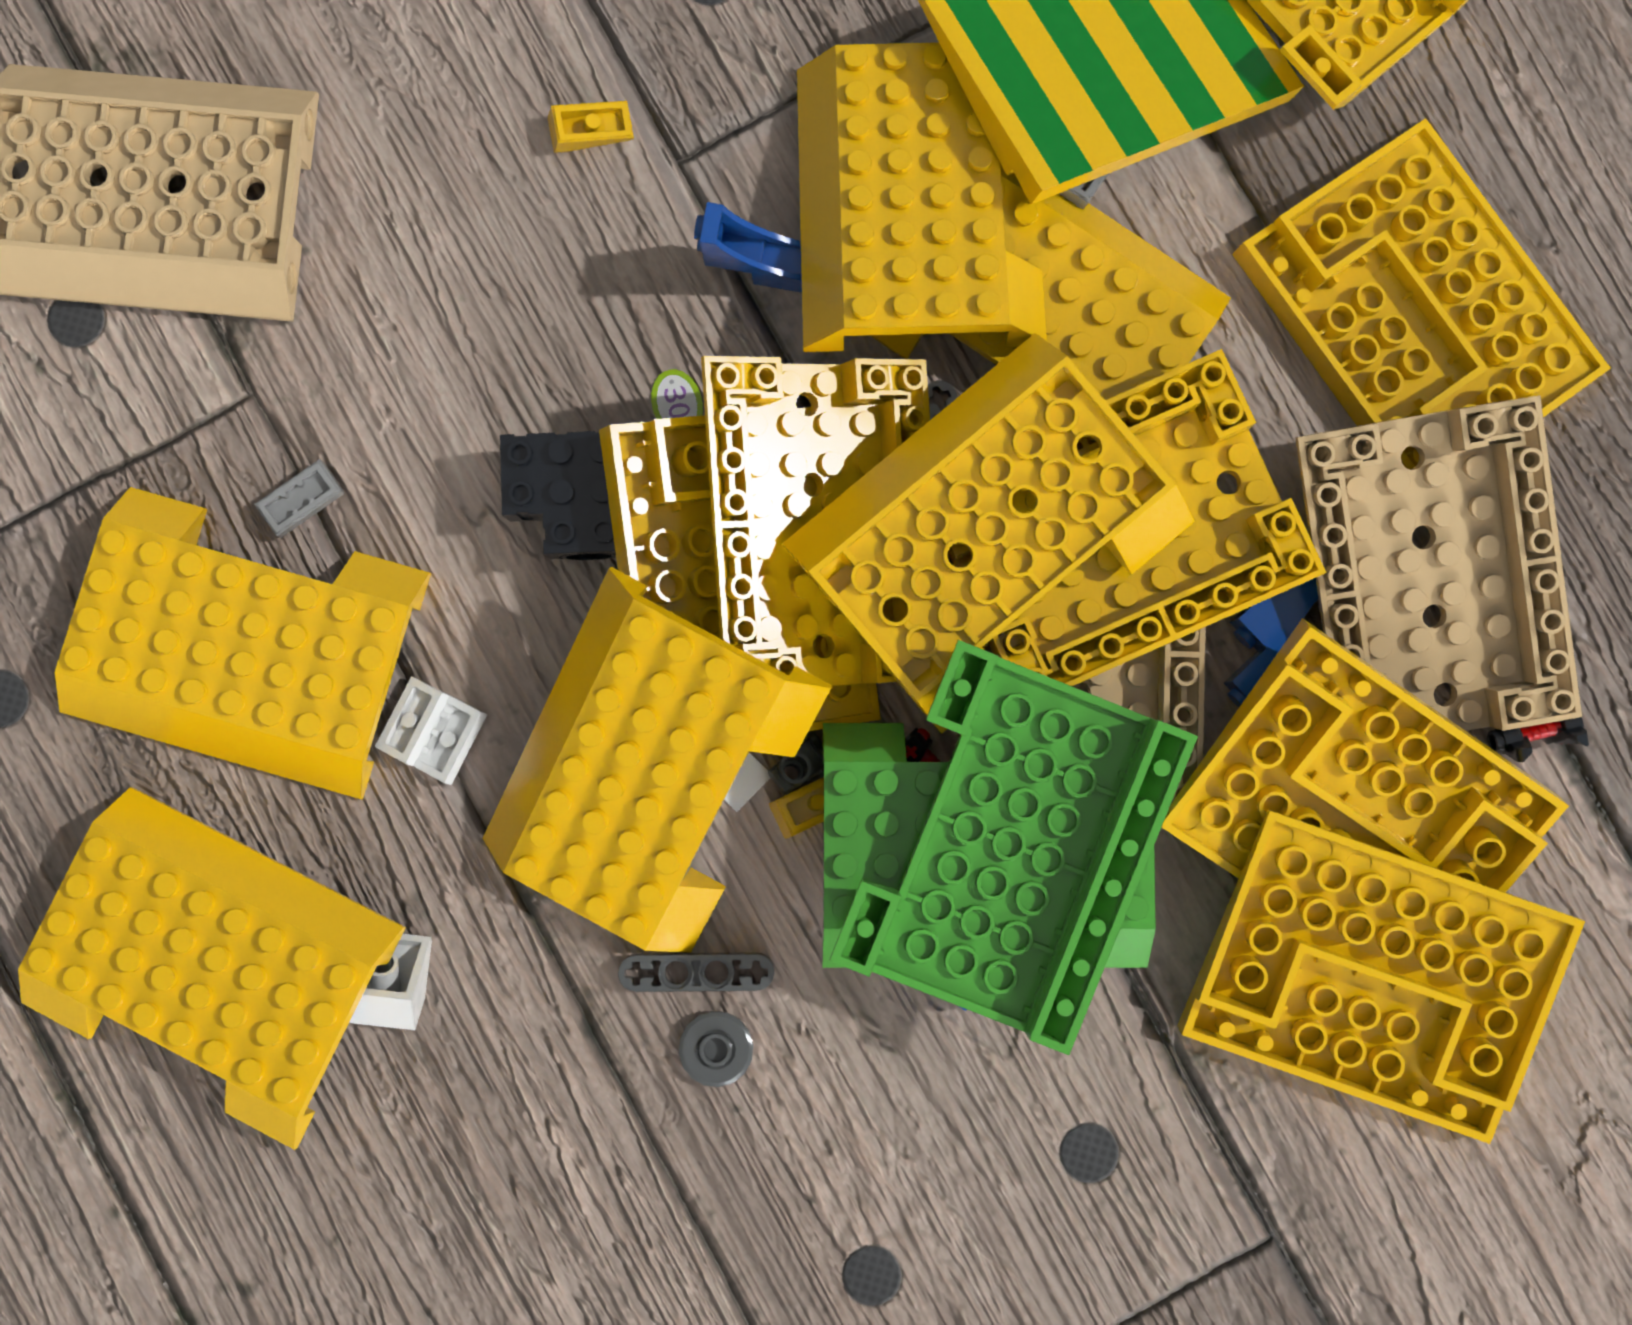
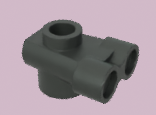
[768,731,824,795]

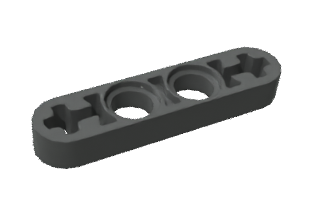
[618,952,775,992]

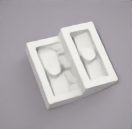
[375,676,488,785]

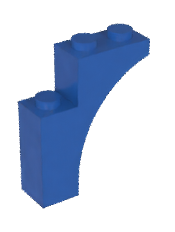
[694,202,802,293]
[1223,578,1318,707]

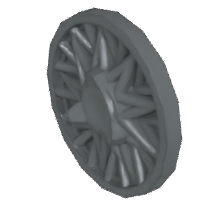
[679,1011,754,1087]

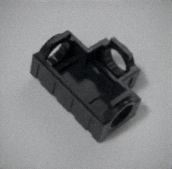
[500,431,616,560]

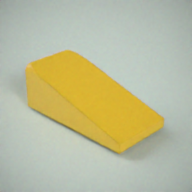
[548,101,634,153]
[769,777,824,839]

